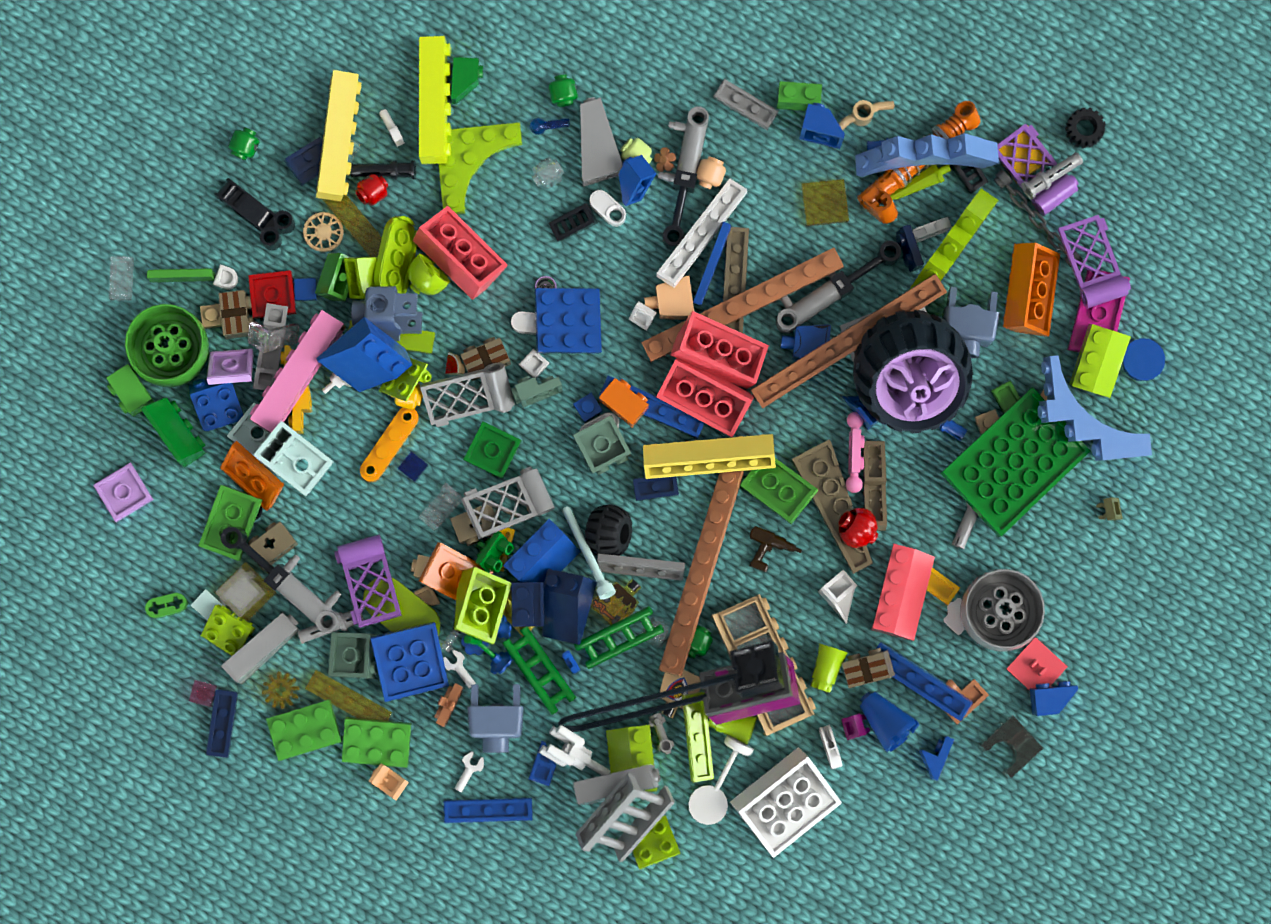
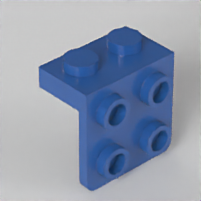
[189,379,244,431]

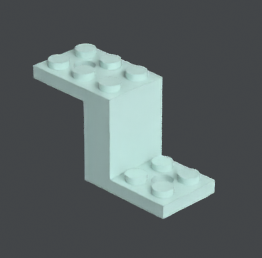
[227,403,334,496]

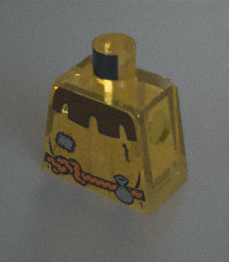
[591,579,641,633]

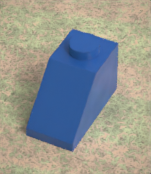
[618,155,657,206]

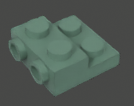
[511,376,563,408]
[573,415,631,475]
[328,632,378,679]

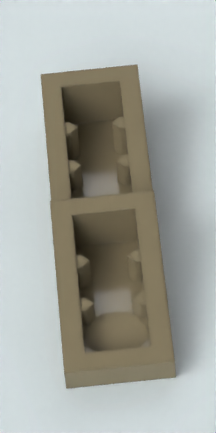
[863,441,887,531]

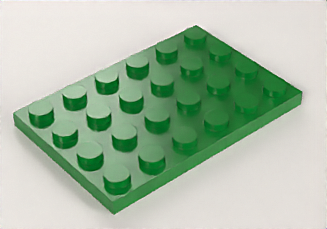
[941,387,1091,537]

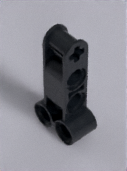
[214,178,295,251]

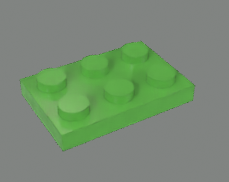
[740,458,818,524]
[198,485,262,561]
[266,700,343,761]
[342,717,412,768]

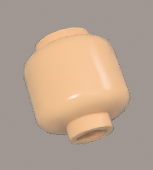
[696,156,726,190]

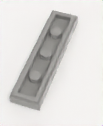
[597,554,685,581]

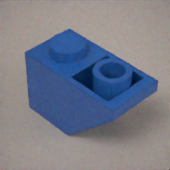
[1030,681,1078,716]

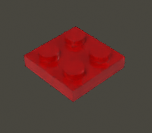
[248,270,297,319]

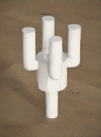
[539,725,610,776]

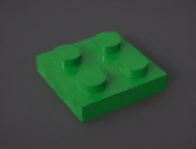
[463,421,522,480]

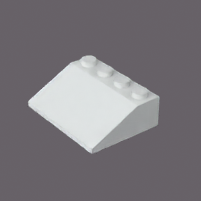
[730,747,842,858]

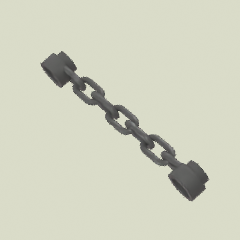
[993,169,1083,268]

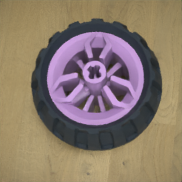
[853,310,973,433]

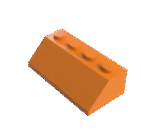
[1003,243,1060,337]

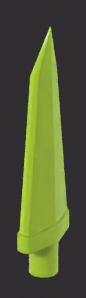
[891,165,951,200]

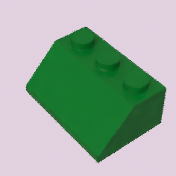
[141,397,206,468]

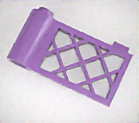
[997,123,1079,216]
[1057,215,1131,309]
[334,534,402,628]

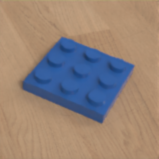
[535,288,602,353]
[370,622,449,702]

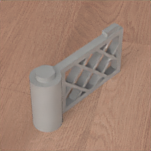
[420,363,515,427]
[461,467,555,539]

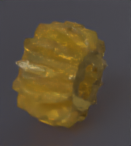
[262,672,300,709]

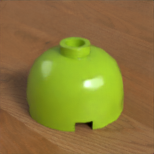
[407,253,450,295]

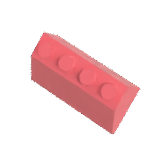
[412,206,508,300]
[670,311,769,389]
[656,358,755,437]
[872,544,935,641]

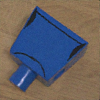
[780,324,831,361]

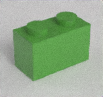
[777,81,822,111]
[315,253,349,301]
[106,364,154,417]

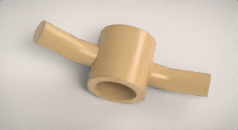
[838,100,894,130]

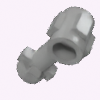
[649,713,674,755]

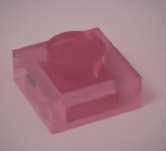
[189,680,217,707]

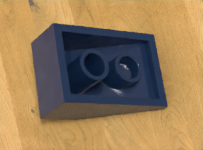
[542,569,597,645]

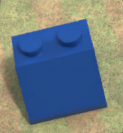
[799,103,845,149]

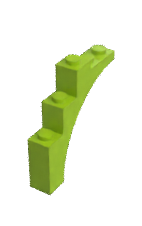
[909,188,999,290]

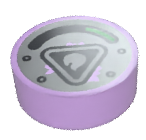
[535,276,557,289]

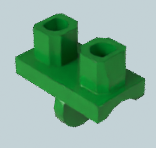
[475,531,514,573]

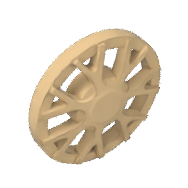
[303,212,344,252]

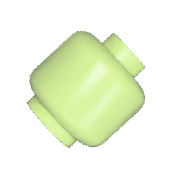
[620,138,652,163]

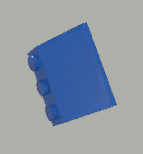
[316,317,413,392]

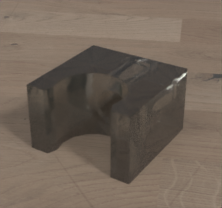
[978,716,1043,779]

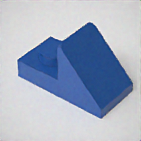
[919,736,954,781]

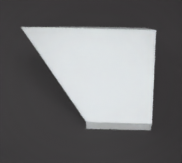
[818,570,857,625]

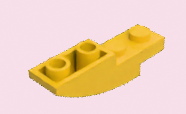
[280,345,312,434]

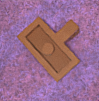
[943,679,989,725]
[434,683,464,727]

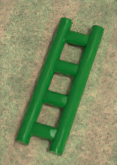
[574,606,664,669]
[502,627,576,715]

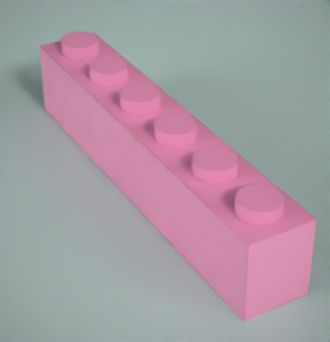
[250,310,346,434]

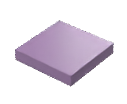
[207,349,254,385]
[93,462,154,522]

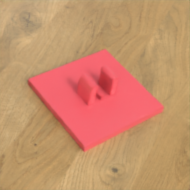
[1006,637,1068,691]

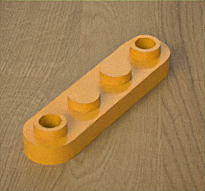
[360,408,419,482]

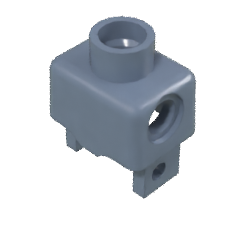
[351,286,423,341]
[942,287,999,359]
[468,684,524,753]

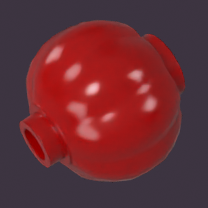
[838,508,878,548]

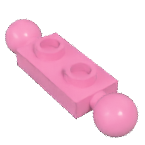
[845,412,864,493]

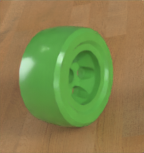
[125,304,209,387]

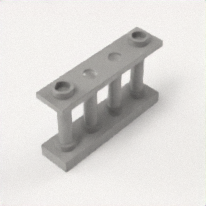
[576,773,675,862]

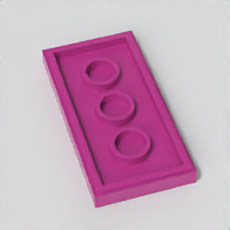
[1068,270,1130,353]

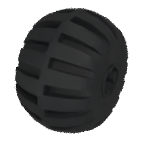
[585,504,632,556]

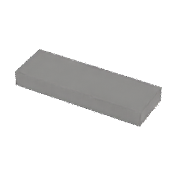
[713,79,779,130]

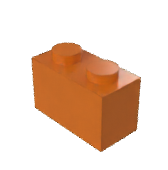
[599,378,649,428]

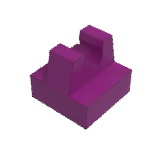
[841,714,870,740]

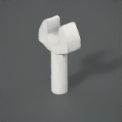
[379,109,404,147]
[443,650,476,689]
[454,752,484,792]

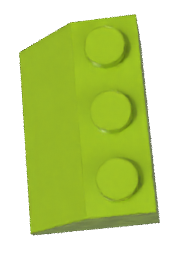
[1069,323,1131,398]
[606,725,657,792]

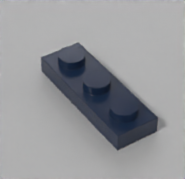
[206,689,239,758]

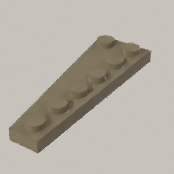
[792,439,873,574]

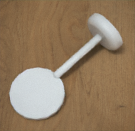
[689,735,754,825]

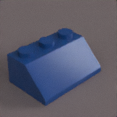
[503,519,581,583]

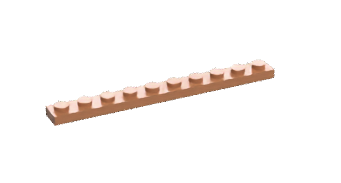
[641,248,844,362]
[751,274,947,409]
[659,471,744,677]

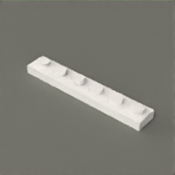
[657,179,747,288]

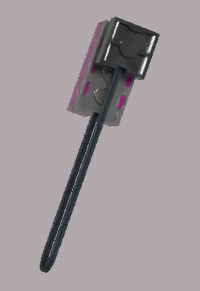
[558,640,800,732]

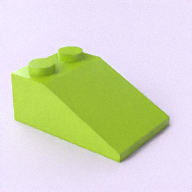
[454,567,512,645]

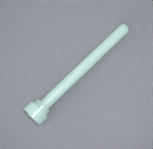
[562,506,616,600]

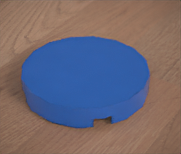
[1122,338,1165,381]

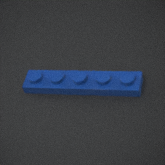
[599,376,705,439]
[877,642,973,721]

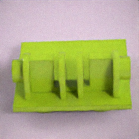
[379,358,432,402]
[201,604,255,656]
[632,815,681,870]

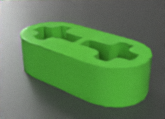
[145,593,188,619]

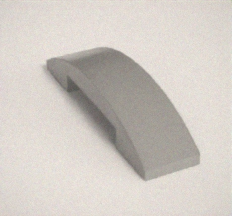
[253,303,288,390]

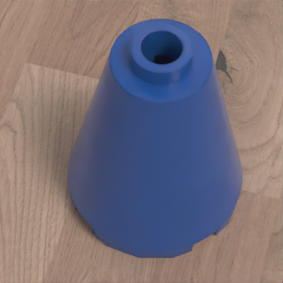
[860,692,920,753]

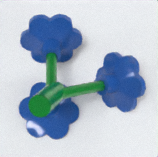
[461,615,512,674]

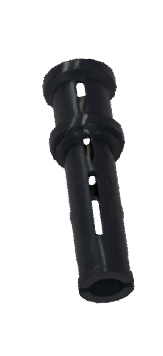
[350,160,416,180]

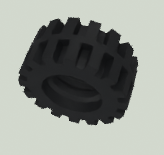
[1065,107,1106,148]

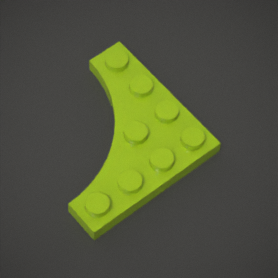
[439,122,522,214]

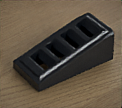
[950,165,988,194]
[549,203,598,242]

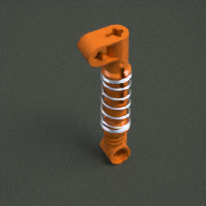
[857,101,981,224]

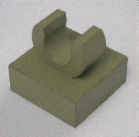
[1096,497,1123,521]

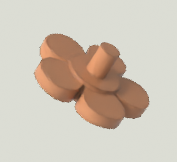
[654,148,676,172]

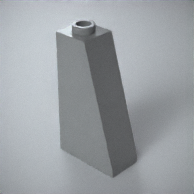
[580,97,623,187]
[221,613,299,684]
[573,765,660,805]

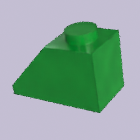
[451,57,483,104]

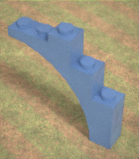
[855,133,999,177]
[1038,355,1152,461]

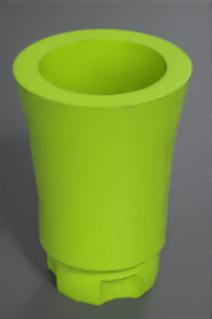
[810,643,848,693]
[708,716,757,745]

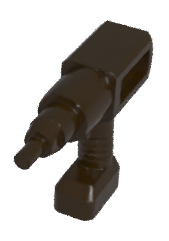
[749,526,802,573]

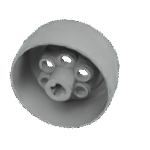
[960,569,1045,652]

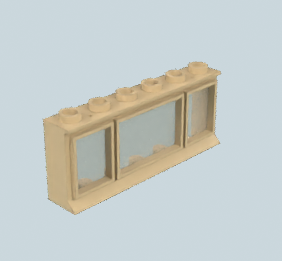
[711,594,816,737]

